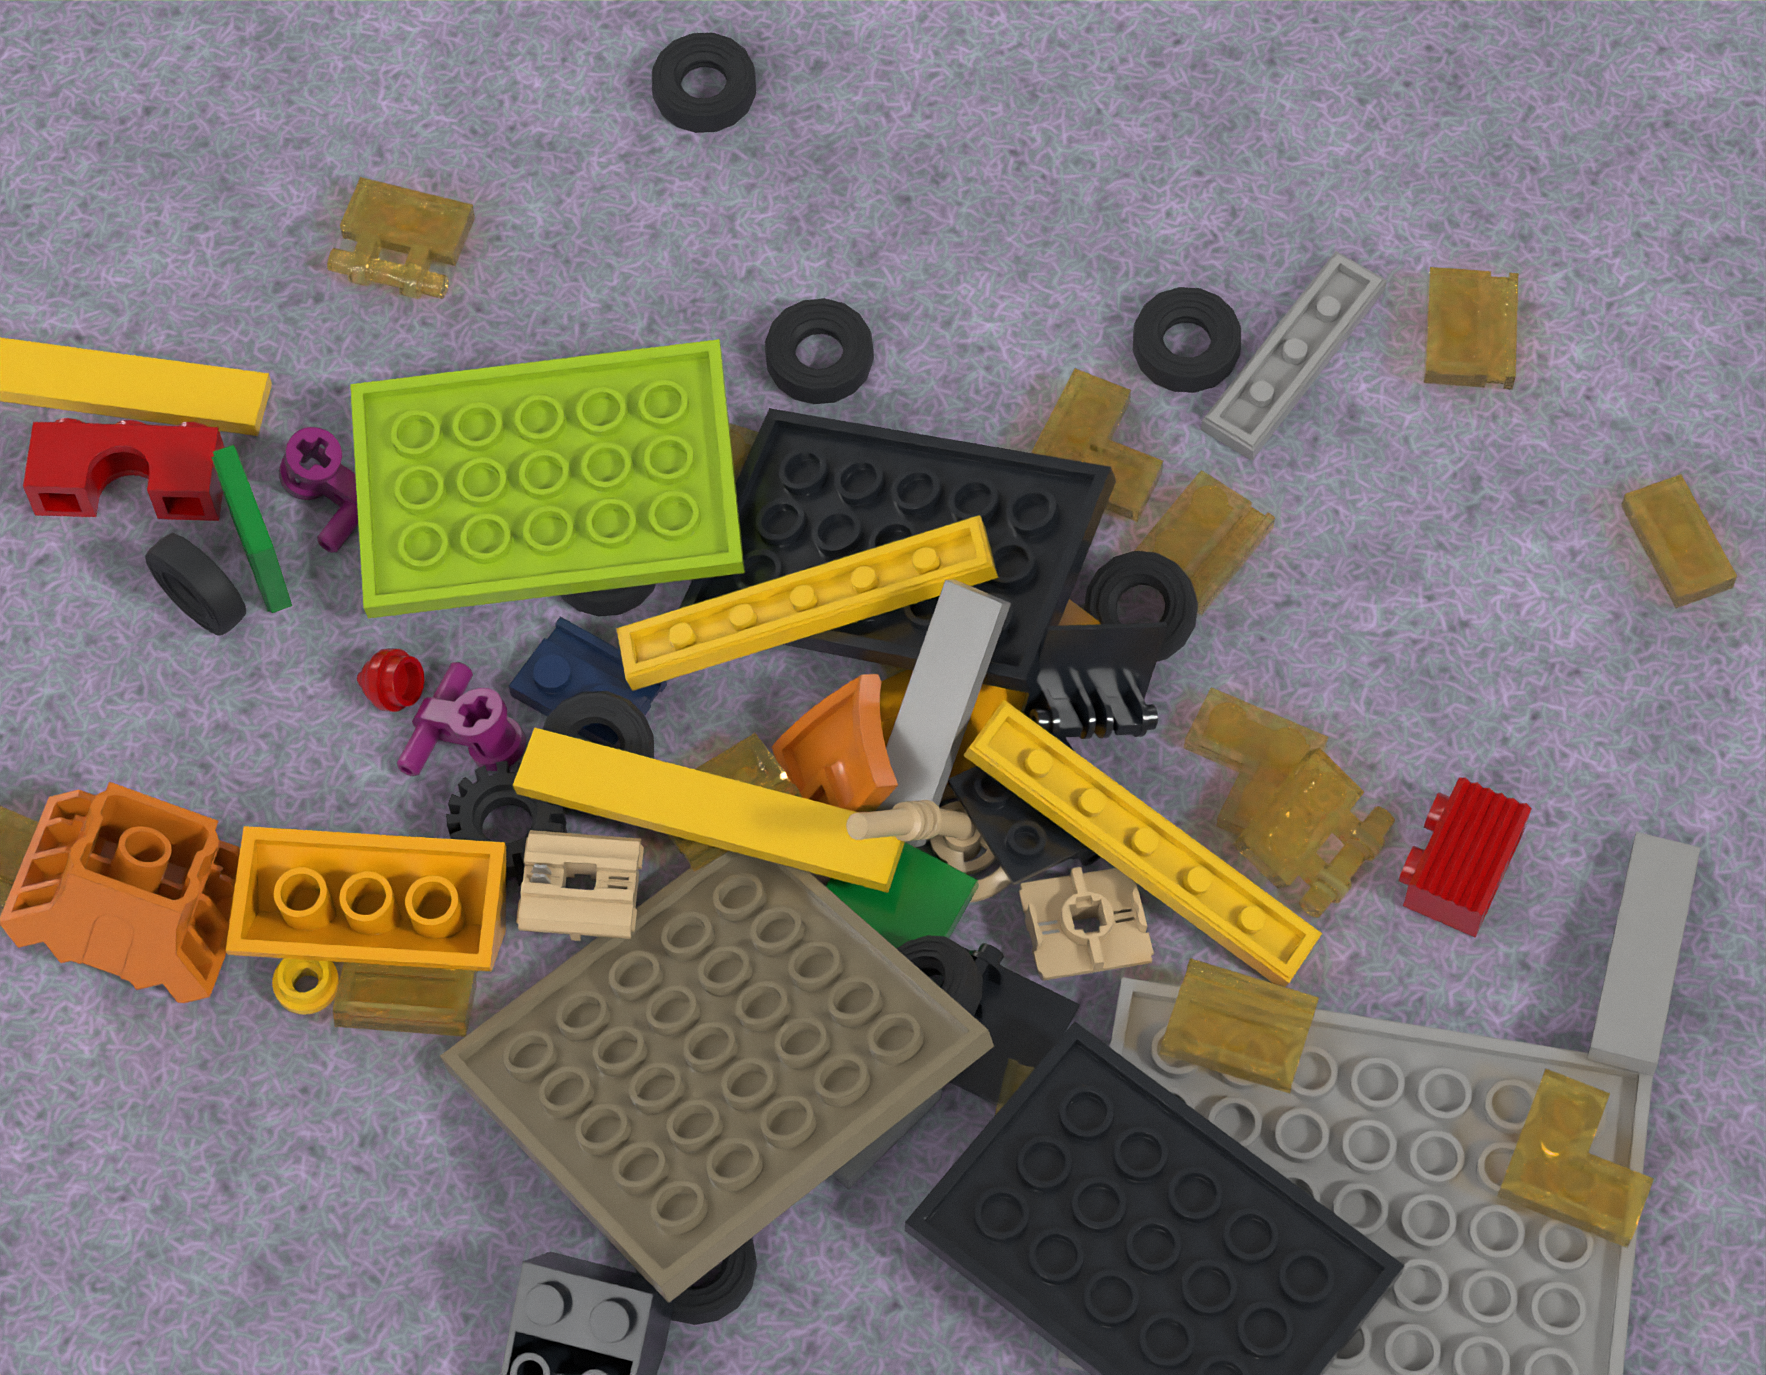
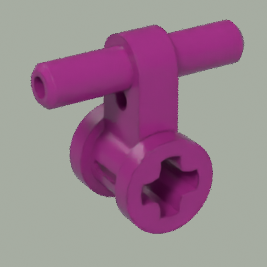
[279,427,358,553]
[397,662,526,776]

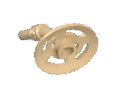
[846,785,1011,903]

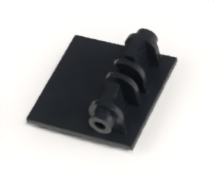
[1021,622,1168,739]
[948,737,1101,886]
[940,943,1080,1108]

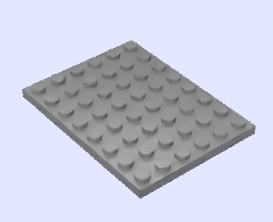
[1057,977,1653,1375]

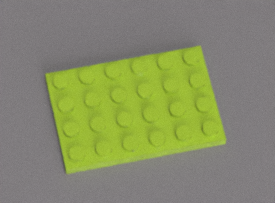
[350,339,745,619]

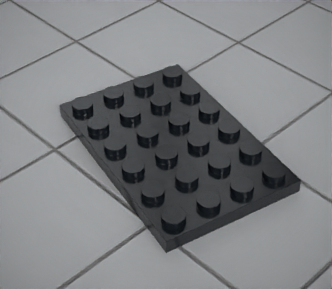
[679,408,1116,694]
[905,1021,1405,1375]

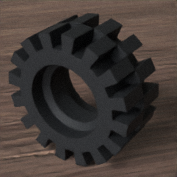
[446,761,567,887]

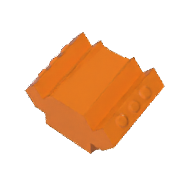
[0,782,240,1003]

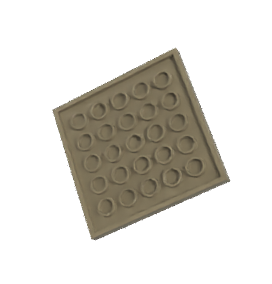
[440,848,994,1303]

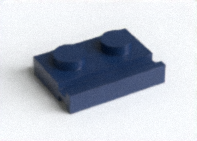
[509,616,667,750]

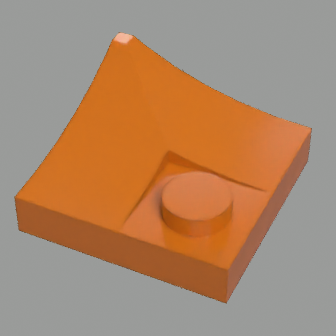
[771,674,898,813]

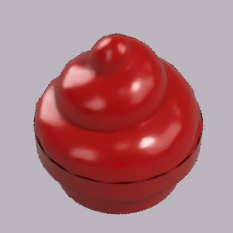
[357,648,425,712]

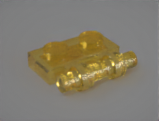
[327,177,475,299]
[1232,748,1395,918]

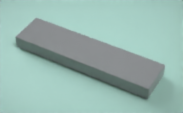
[1201,251,1387,460]
[876,580,1011,847]
[1587,832,1701,1076]

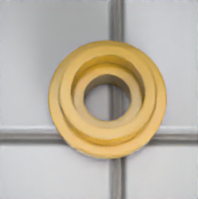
[272,958,339,1015]

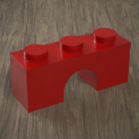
[23,418,225,521]

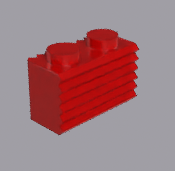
[1398,777,1532,938]

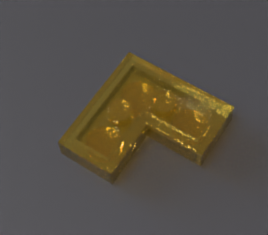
[1031,368,1164,522]
[1184,687,1329,852]
[1497,1068,1654,1248]

